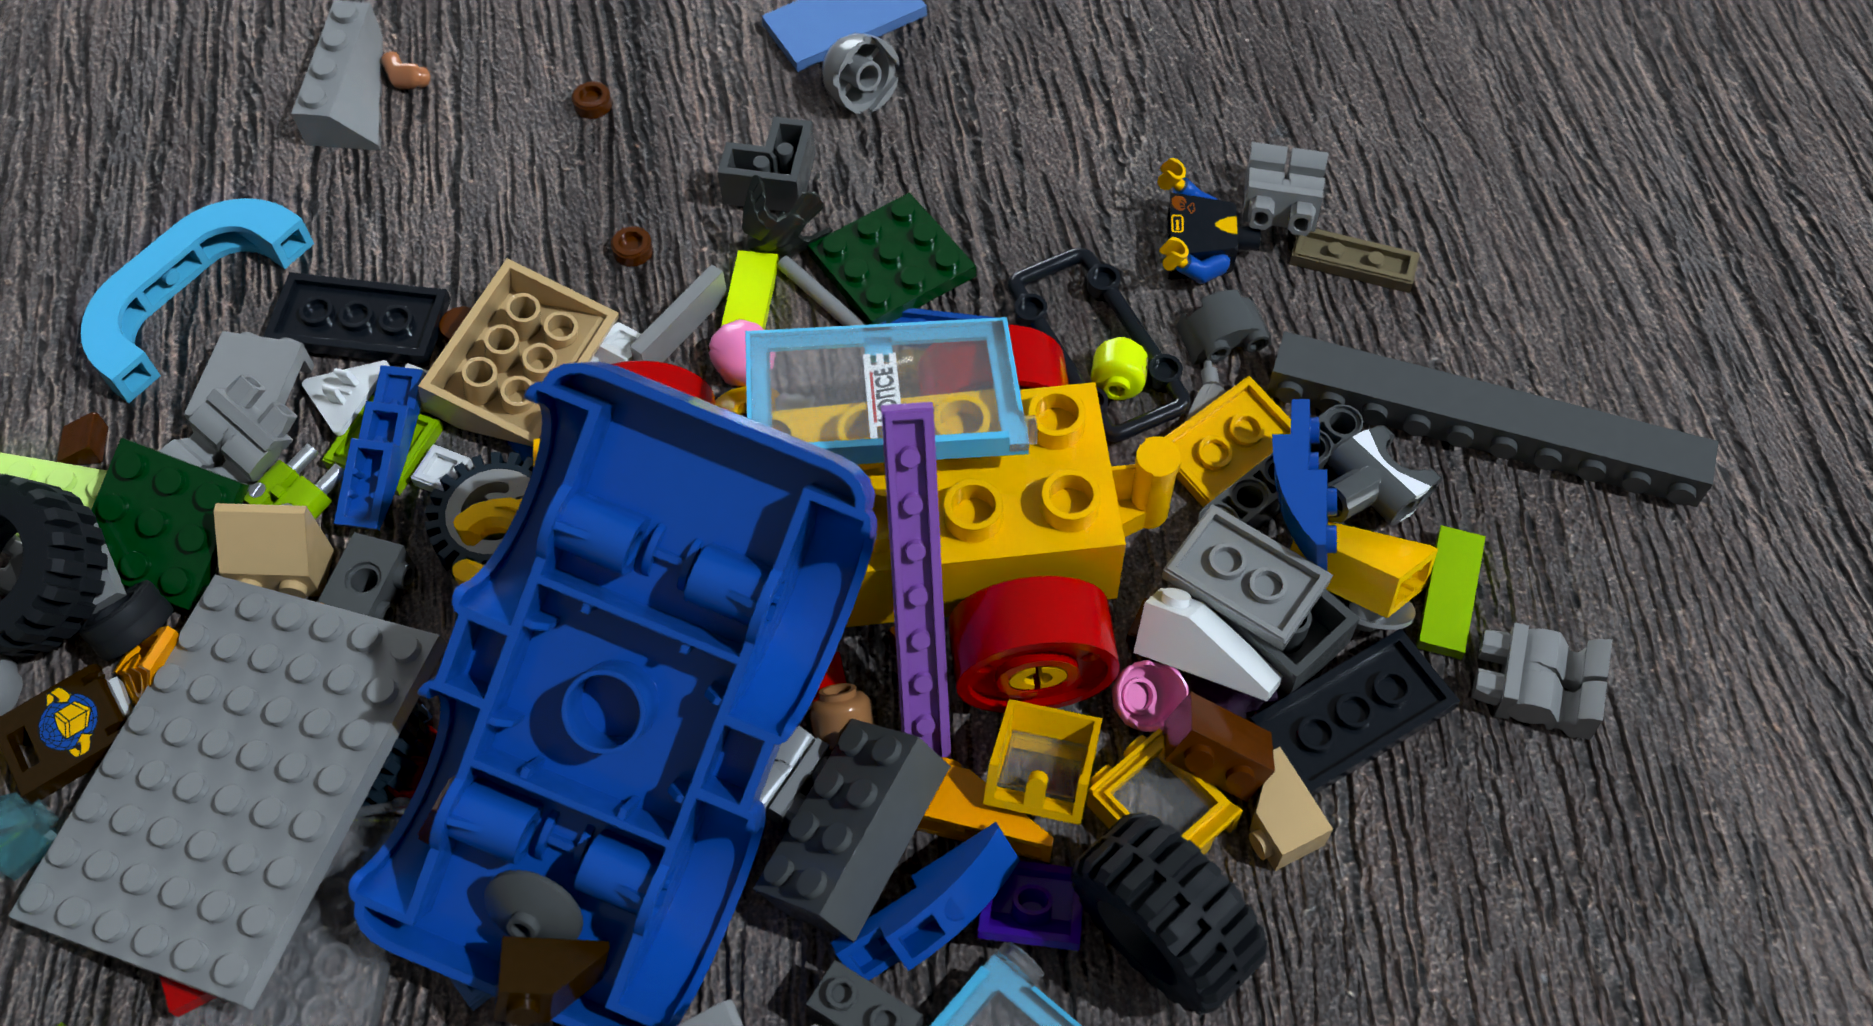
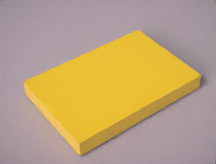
[1164,376,1291,507]

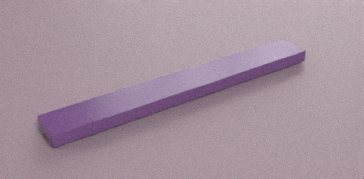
[881,402,951,759]

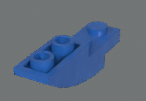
[1272,399,1337,571]
[831,822,1020,981]

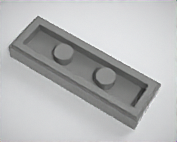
[630,265,728,362]

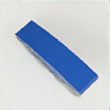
[333,365,427,531]

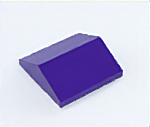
[977,861,1083,951]

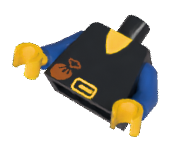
[1158,158,1261,284]

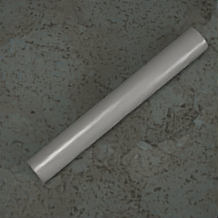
[777,256,867,326]

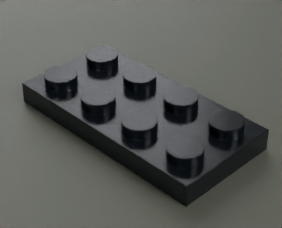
[263,272,451,366]
[1249,629,1460,796]

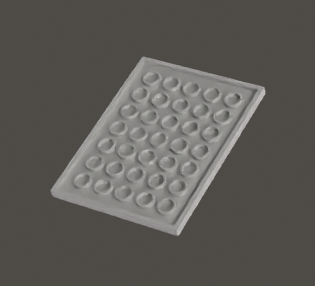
[8,575,447,1011]

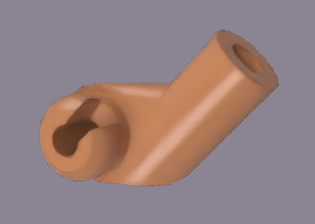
[381,52,431,89]

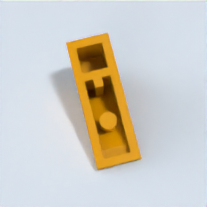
[916,757,1054,863]

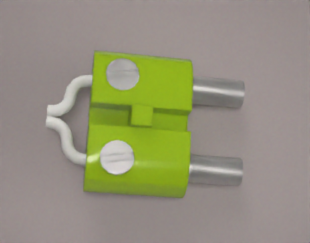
[243,443,344,520]

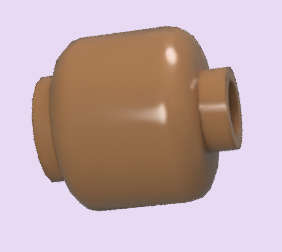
[809,683,873,751]

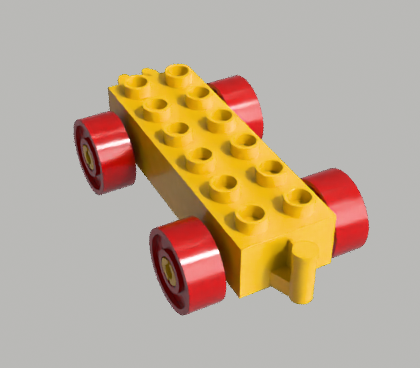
[452,325,1181,713]

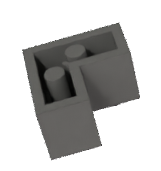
[717,117,816,212]

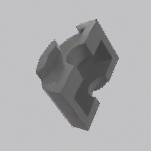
[1176,289,1272,365]

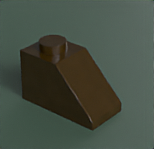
[493,936,609,1026]

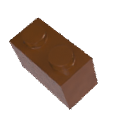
[1164,692,1275,802]

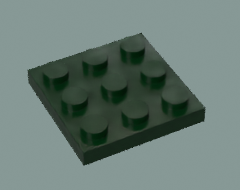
[808,192,976,325]
[91,438,249,611]

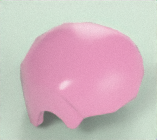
[708,319,776,387]
[1112,660,1189,732]

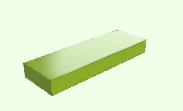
[1416,525,1486,660]

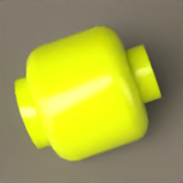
[1091,337,1148,400]

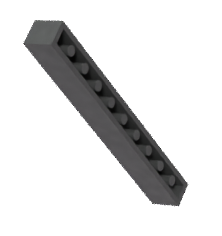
[1267,331,1719,507]

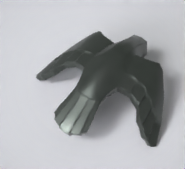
[742,175,833,258]

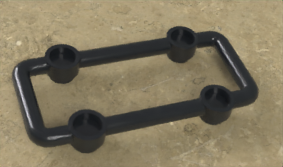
[1007,247,1191,442]

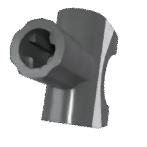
[1327,425,1442,526]

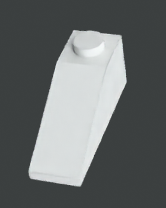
[1133,588,1283,701]

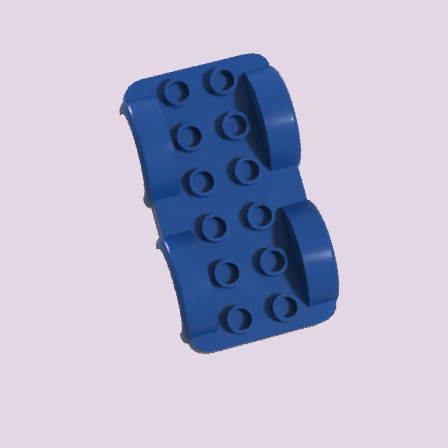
[349,362,877,1026]

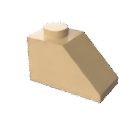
[1249,747,1333,871]

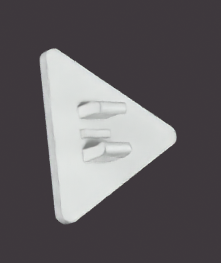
[302,360,390,436]

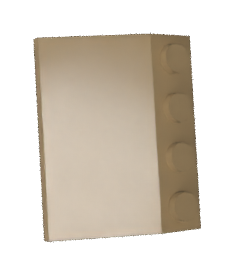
[418,258,619,447]

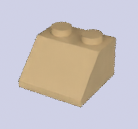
[214,503,334,599]

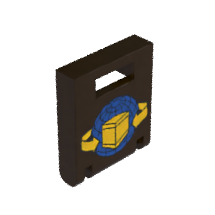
[0,664,127,804]

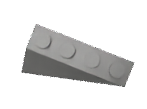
[291,0,383,151]

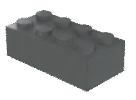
[753,718,951,942]

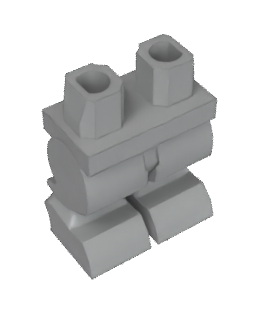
[1242,142,1329,236]
[159,375,297,504]
[1471,622,1612,740]
[759,726,830,831]

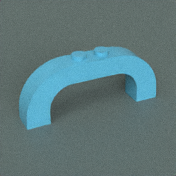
[81,198,315,403]

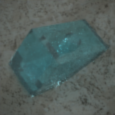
[0,792,59,881]

